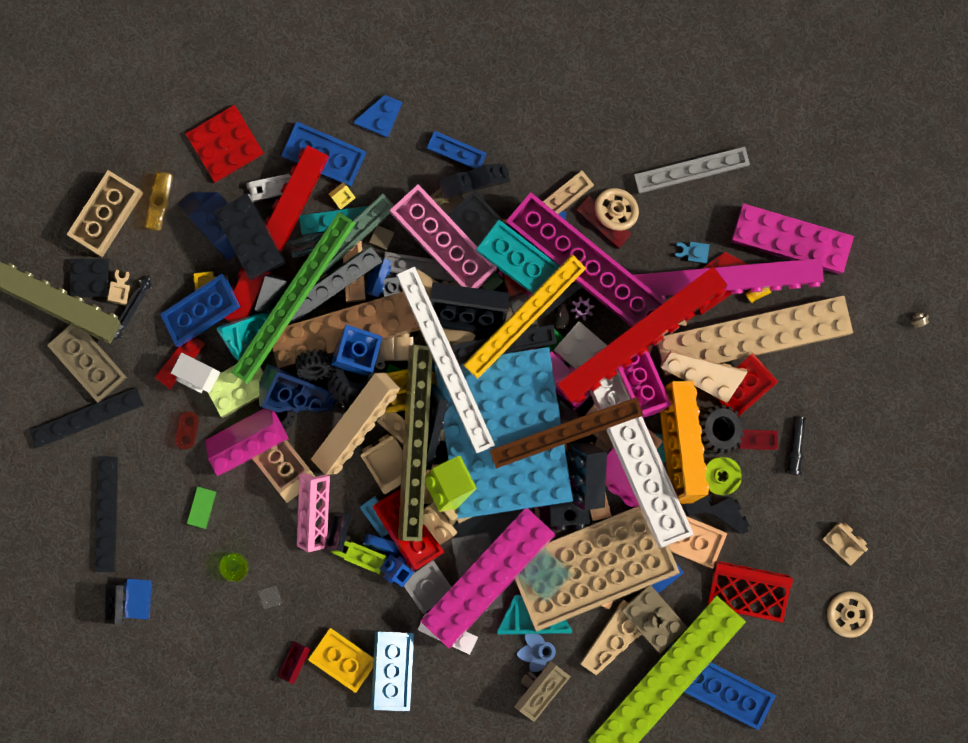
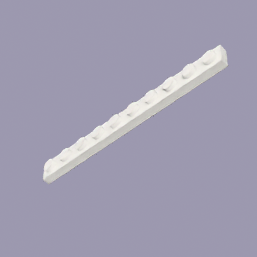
[396,267,494,453]

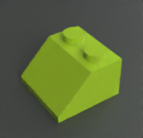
[425,456,477,512]

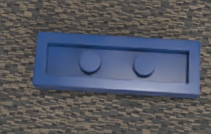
[427,131,487,169]

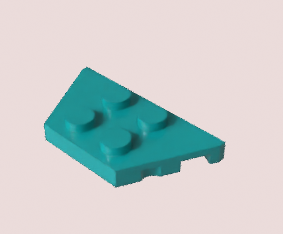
[217,312,270,360]
[498,595,572,635]

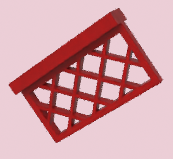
[707,560,793,623]

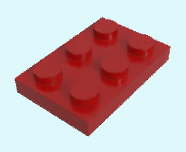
[716,353,779,417]

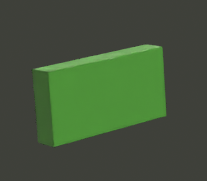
[187,487,216,529]

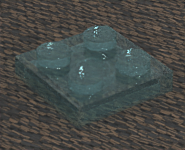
[518,548,573,603]

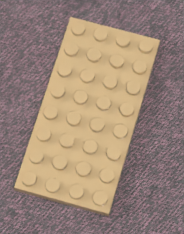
[515,506,680,632]

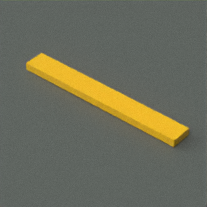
[463,255,586,379]

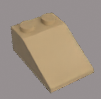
[253,440,315,503]

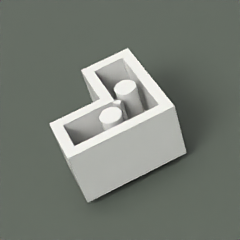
[171,353,220,393]

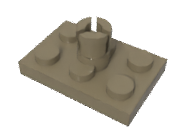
[621,585,688,654]
[514,661,571,722]

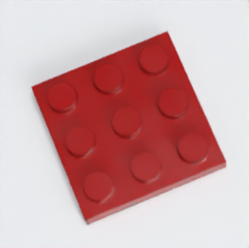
[186,105,264,183]

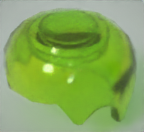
[219,553,249,582]

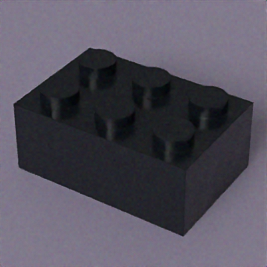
[566,441,607,511]

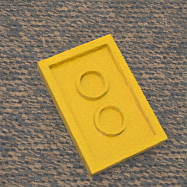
[308,628,374,693]

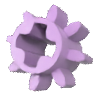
[571,297,594,321]

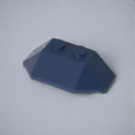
[178,192,236,261]

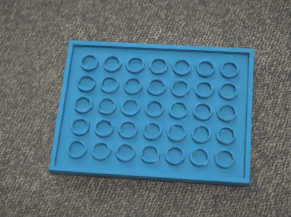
[434,347,573,519]

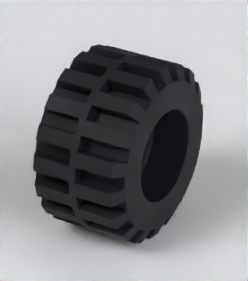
[327,366,379,407]
[698,405,745,455]

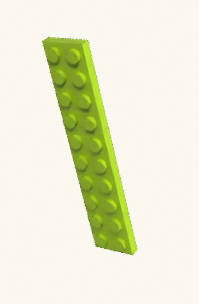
[588,596,746,743]

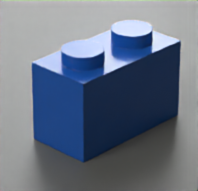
[123,579,153,619]

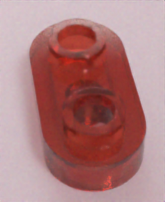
[175,411,200,450]

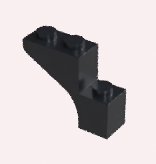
[439,164,510,199]
[683,494,750,534]

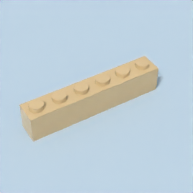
[311,373,400,475]

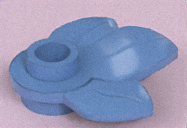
[517,634,556,672]

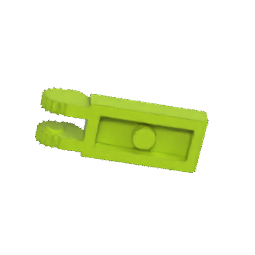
[331,541,387,574]

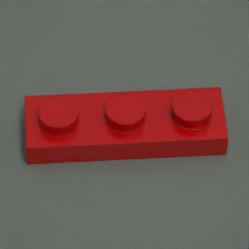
[155,337,206,390]

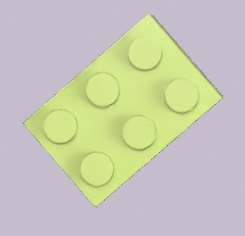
[208,365,264,418]

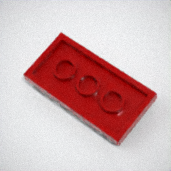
[372,489,444,572]

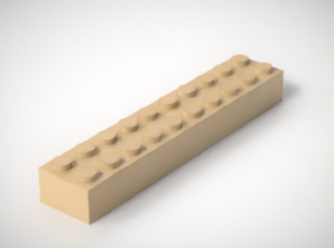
[657,296,853,377]

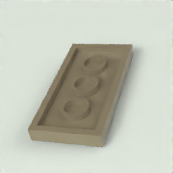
[47,325,127,403]

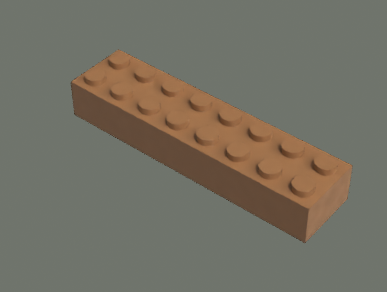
[273,292,420,370]

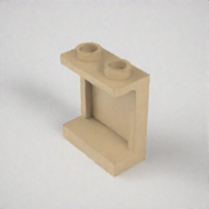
[360,434,403,495]

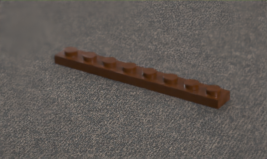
[489,397,644,469]

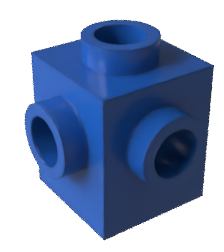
[379,554,414,587]

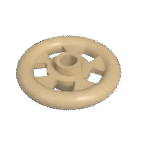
[595,188,639,231]
[827,591,873,638]

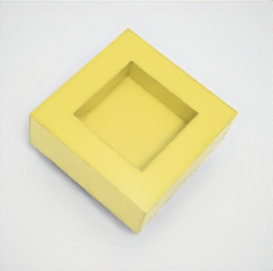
[329,182,355,209]

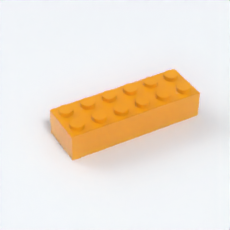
[660,381,709,504]

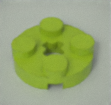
[706,457,742,496]

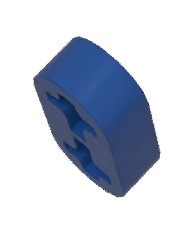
[363,534,399,556]

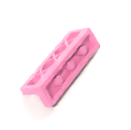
[297,473,330,552]

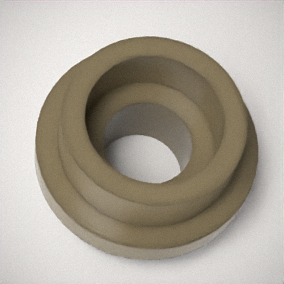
[910,312,929,328]

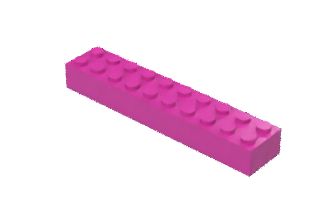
[506,192,665,346]

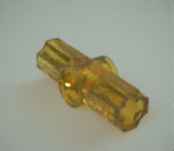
[145,171,174,231]

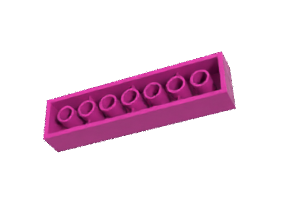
[420,508,555,649]

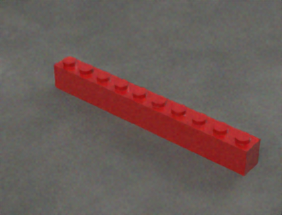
[225,145,329,322]
[557,267,728,404]

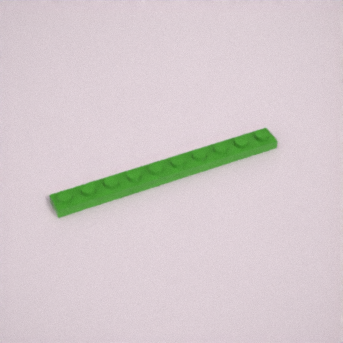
[231,212,356,384]

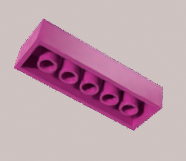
[731,203,854,275]

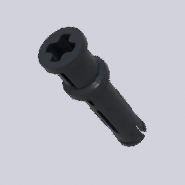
[785,416,806,475]

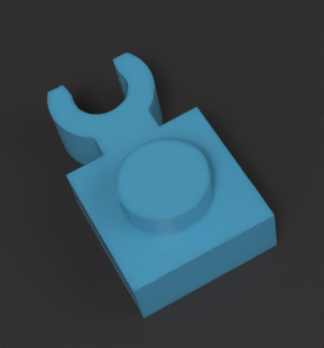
[675,242,710,264]

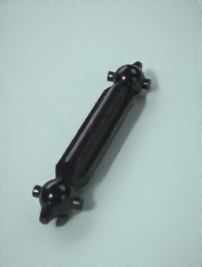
[112,275,152,342]

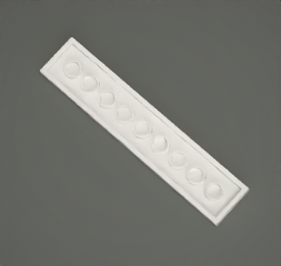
[590,370,694,549]

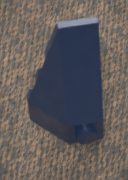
[259,364,337,412]

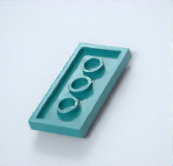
[475,220,560,294]

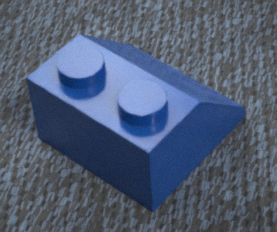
[331,324,383,377]

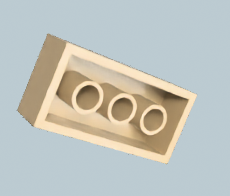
[67,170,143,257]

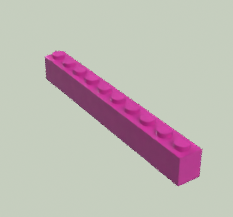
[633,258,824,300]

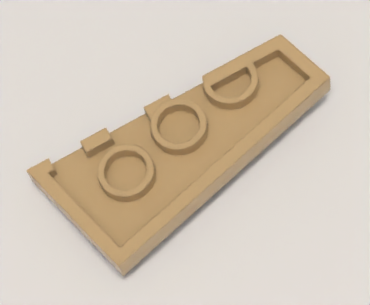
[661,350,747,403]
[579,600,642,675]

